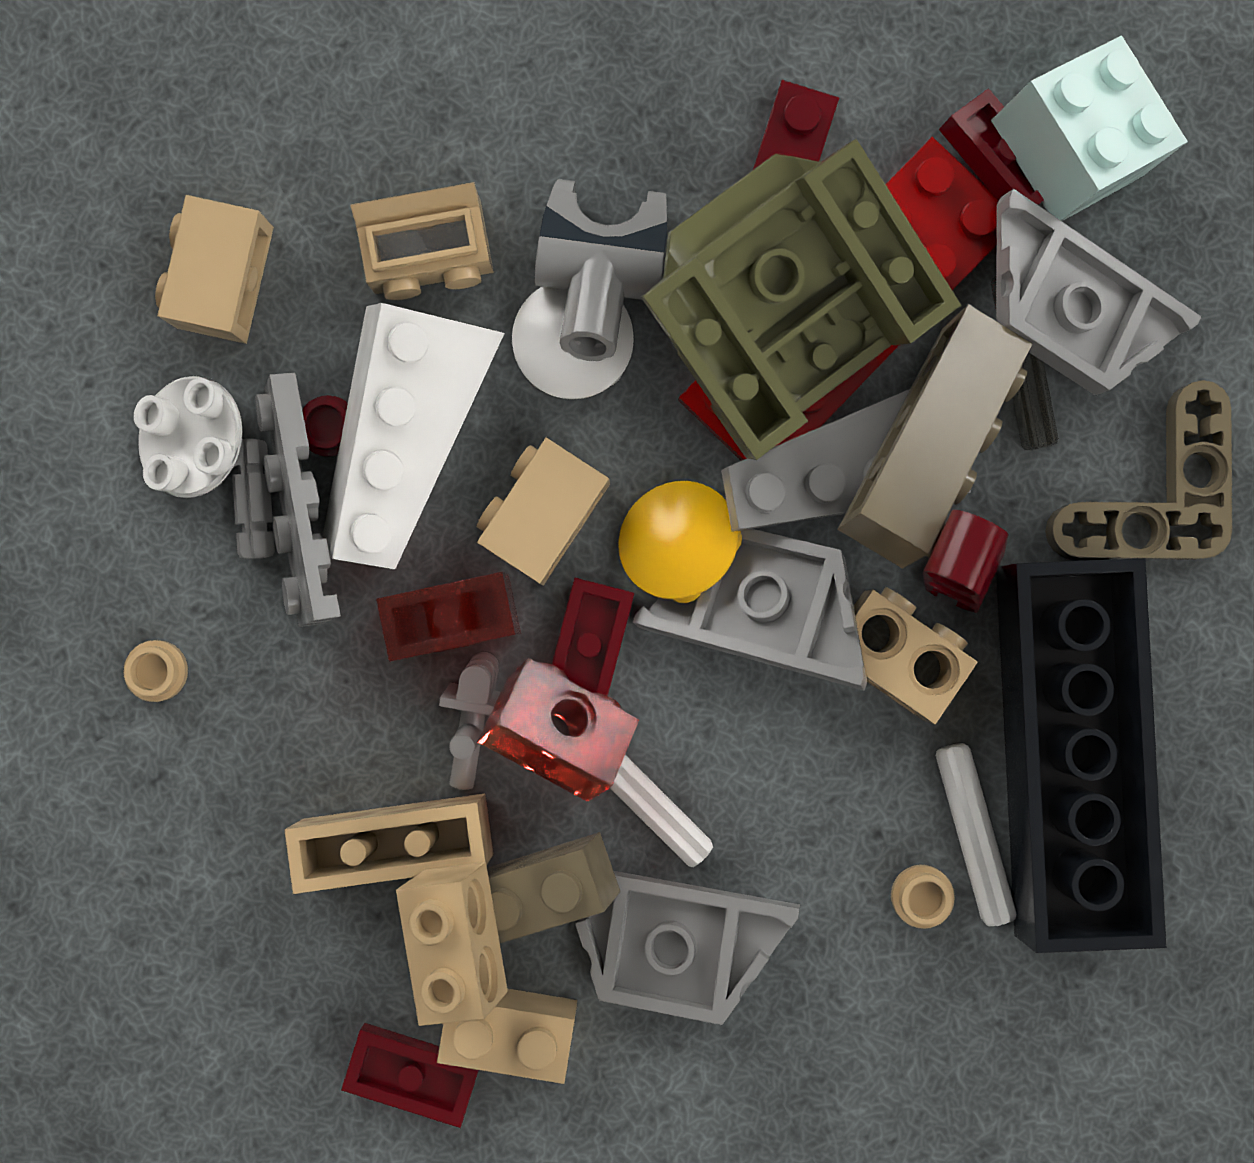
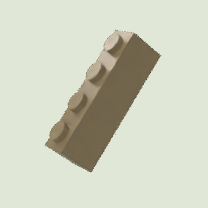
[837,304,1032,569]

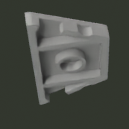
[996,189,1201,395]
[633,529,867,691]
[575,871,800,1025]

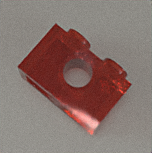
[376,572,521,662]
[477,658,639,802]

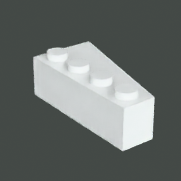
[322,303,505,569]

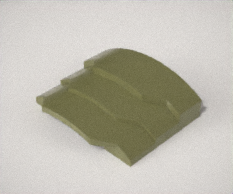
[641,139,961,460]

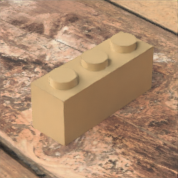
[285,793,493,894]

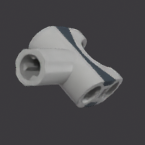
[535,179,667,361]

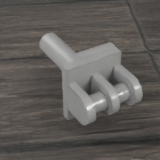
[439,652,510,790]

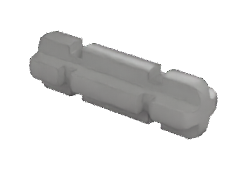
[232,439,275,559]

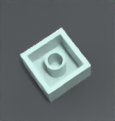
[991,35,1188,221]

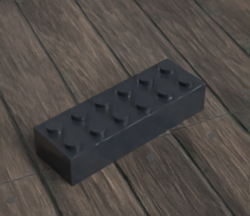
[996,558,1167,953]

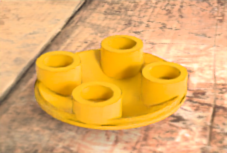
[618,481,742,603]

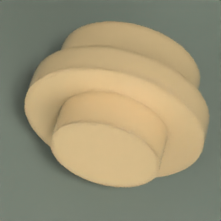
[124,640,188,702]
[891,865,955,929]

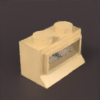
[350,182,494,300]

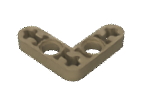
[1045,380,1232,560]

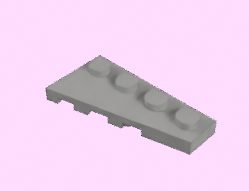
[255,373,341,627]
[721,389,971,532]

